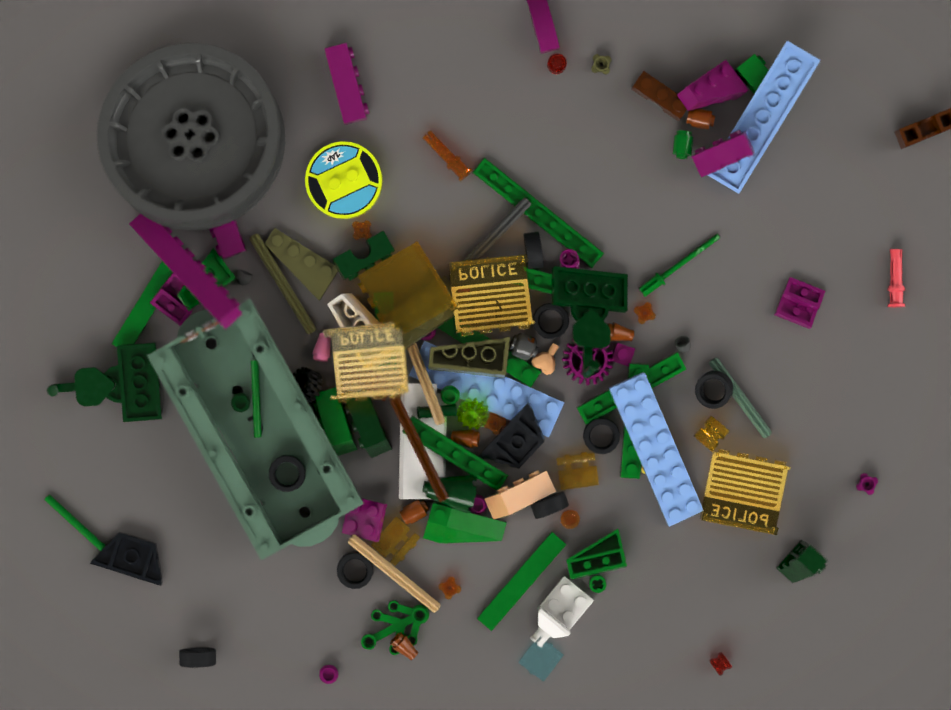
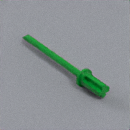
[639,234,720,297]

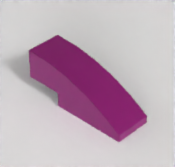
[527,0,560,54]

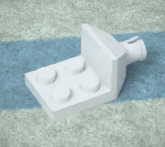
[530,576,594,648]

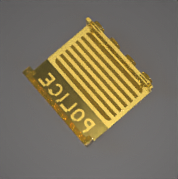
[448,254,535,336]
[323,322,409,402]
[700,449,791,535]

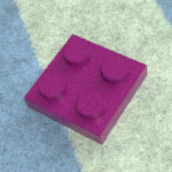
[342,498,387,542]

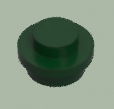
[231,393,250,412]

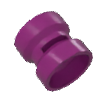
[560,249,580,269]

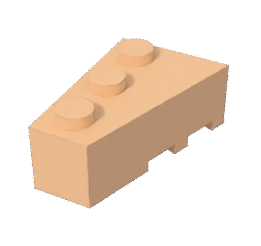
[484,470,556,519]

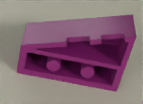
[677,60,749,111]
[692,130,755,178]

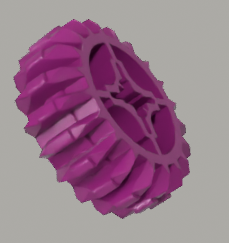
[562,339,614,386]

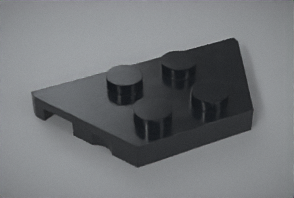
[479,402,545,469]
[90,532,163,586]

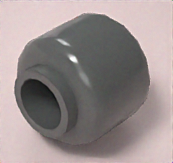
[509,333,539,361]

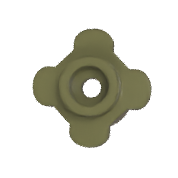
[591,54,611,75]

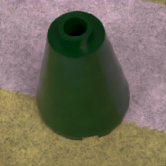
[422,475,477,513]

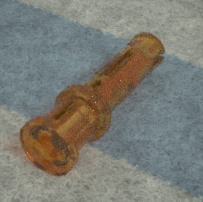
[422,130,472,182]

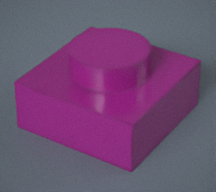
[612,343,635,367]

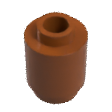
[686,108,715,130]
[400,499,429,525]

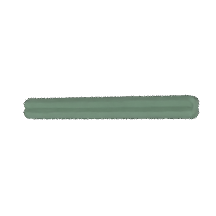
[709,358,772,438]

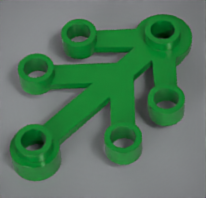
[361,600,429,655]

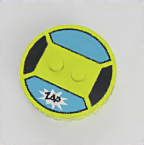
[305,141,383,219]

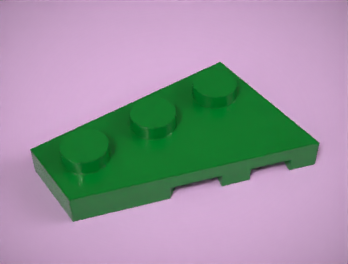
[177,248,236,311]

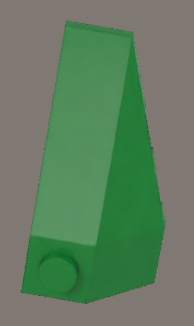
[423,501,507,544]

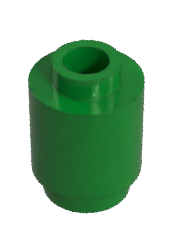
[673,130,693,159]

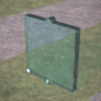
[518,637,564,682]

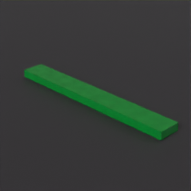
[473,158,604,268]

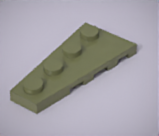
[265,228,338,301]

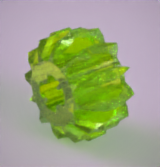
[457,397,490,430]

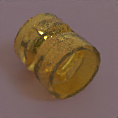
[694,416,730,452]

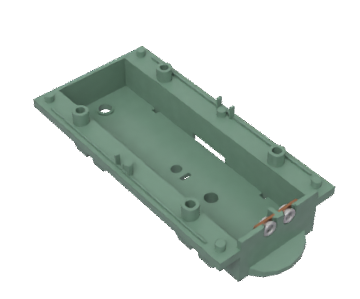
[147,299,364,560]

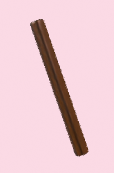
[389,395,449,502]

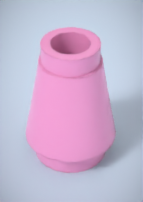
[312,333,331,362]

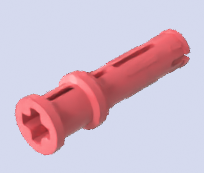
[888,249,905,307]

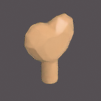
[531,343,559,375]

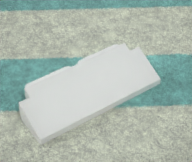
[399,383,447,499]

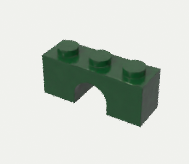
[332,230,395,281]

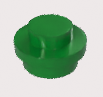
[441,385,460,405]

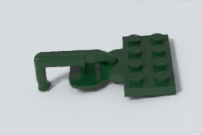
[552,266,628,378]
[47,342,162,422]

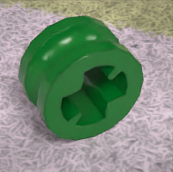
[589,575,606,593]

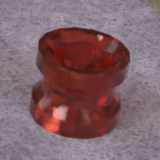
[547,53,567,74]
[709,652,732,676]

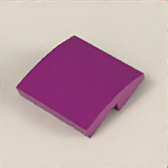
[150,273,195,326]
[774,277,825,329]

